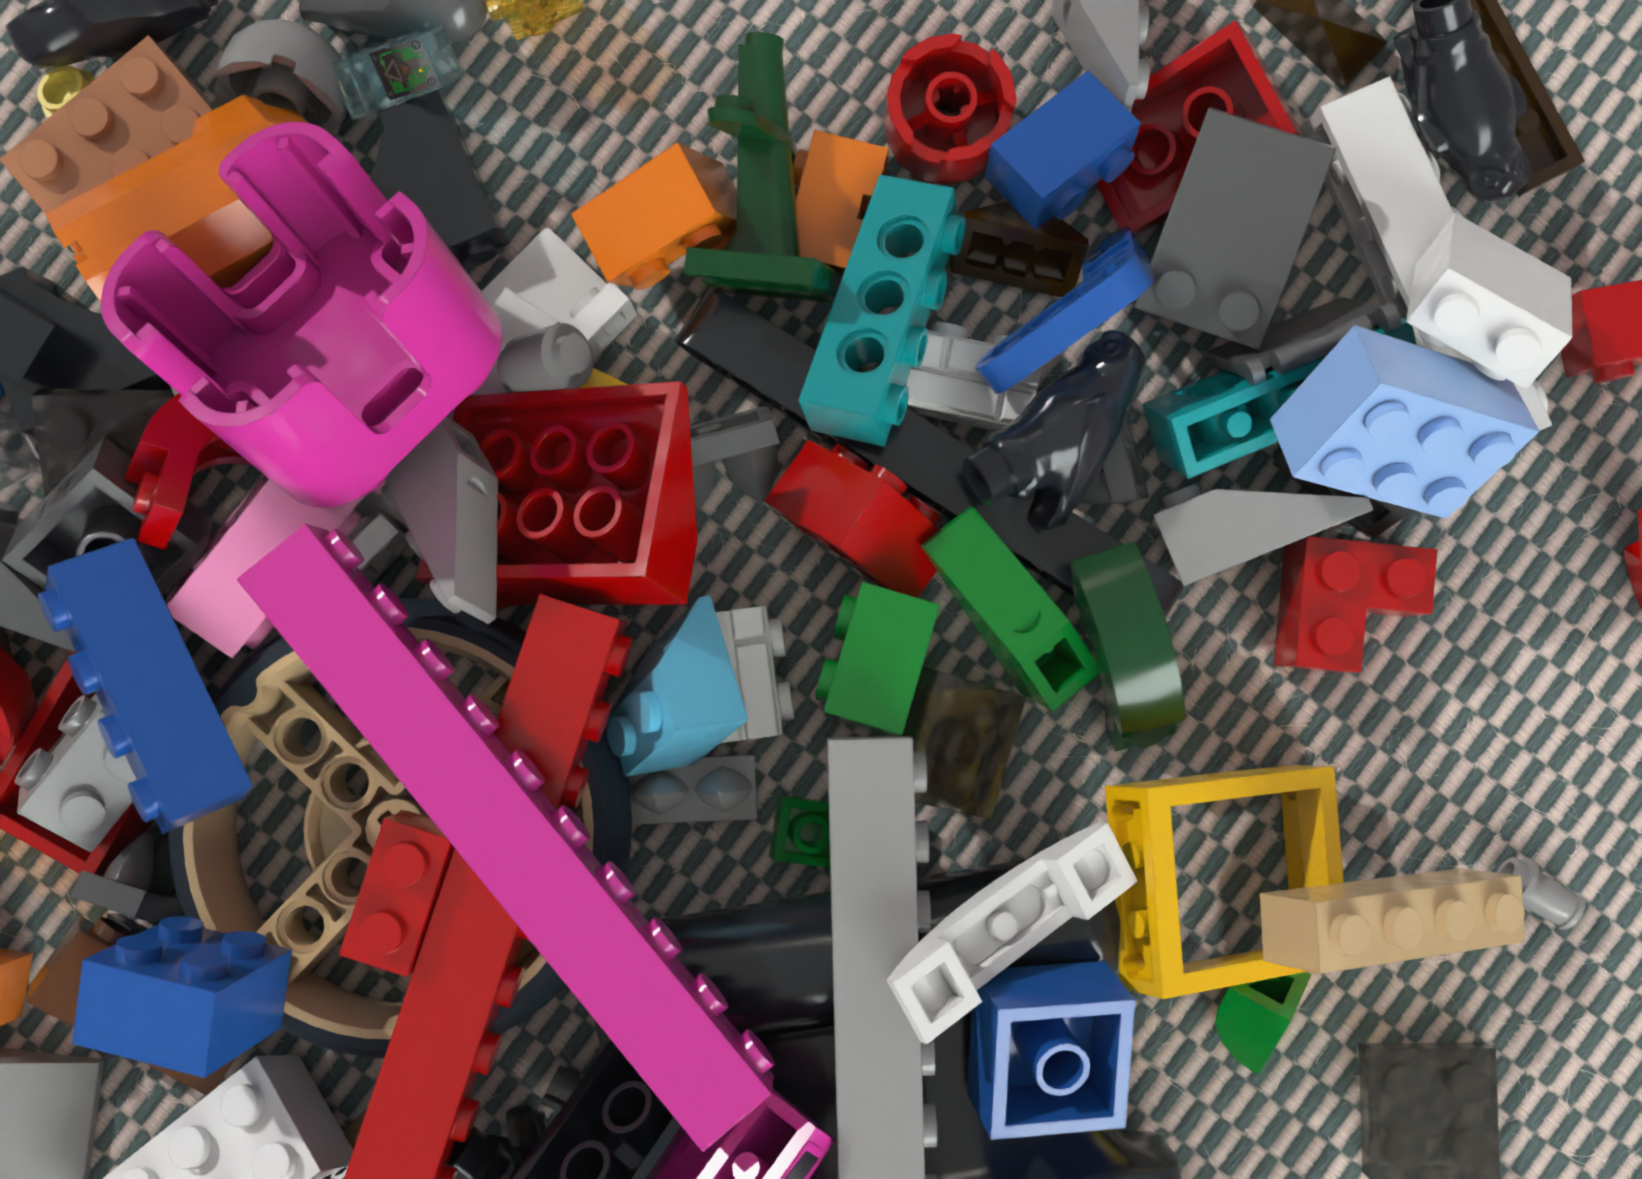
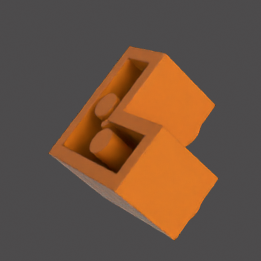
[571,142,737,290]

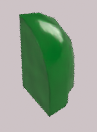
[1215,972,1312,1075]

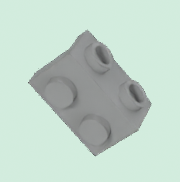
[15,693,137,853]

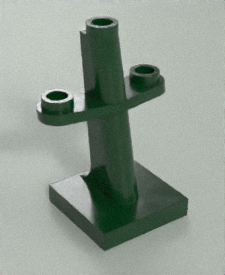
[684,32,843,303]

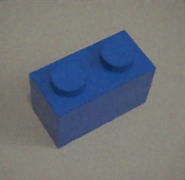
[985,70,1141,230]

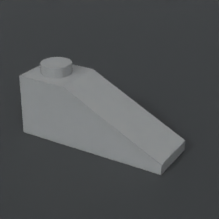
[1154,483,1373,586]

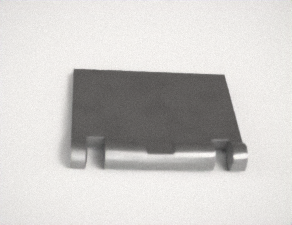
[1205,297,1401,386]

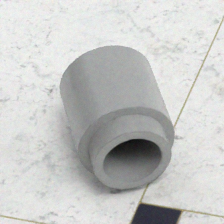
[497,323,593,393]

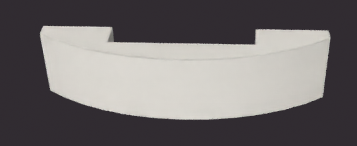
[887,822,1138,1044]

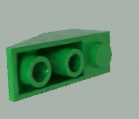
[920,506,1100,712]

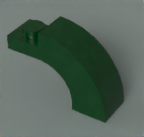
[1071,541,1185,752]

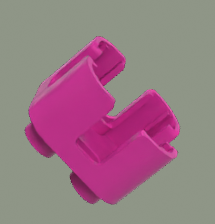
[101,122,502,508]

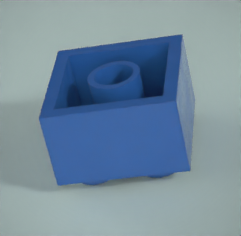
[72,916,292,1078]
[967,961,1135,1140]

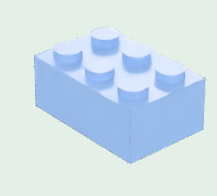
[1270,325,1540,518]

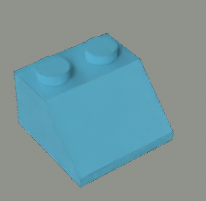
[607,596,748,777]

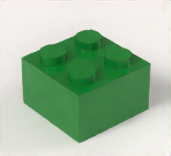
[815,582,940,736]

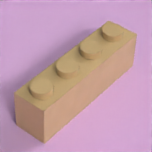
[1260,868,1526,974]

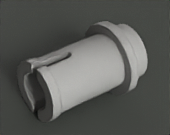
[1496,857,1586,930]

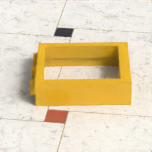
[1105,765,1344,999]

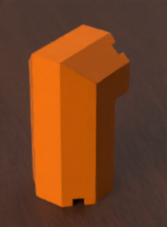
[45,95,308,302]

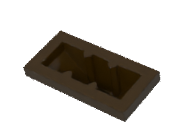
[1252,0,1388,90]
[950,201,1089,297]

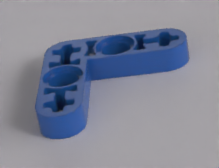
[975,226,1154,394]

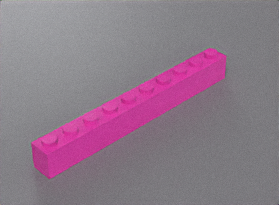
[236,523,775,1152]

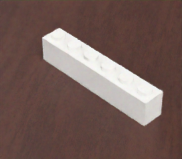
[1301,76,1552,431]

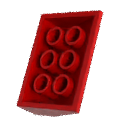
[416,381,698,605]

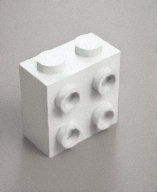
[1406,213,1572,389]

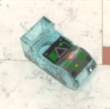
[330,25,464,121]

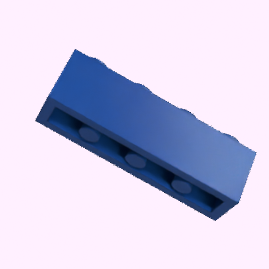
[38,537,253,834]

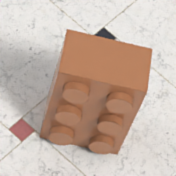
[0,35,216,213]

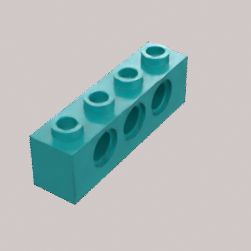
[798,175,966,447]
[1142,318,1417,479]

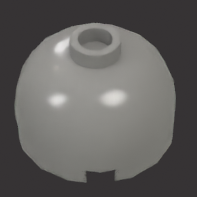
[214,20,350,138]

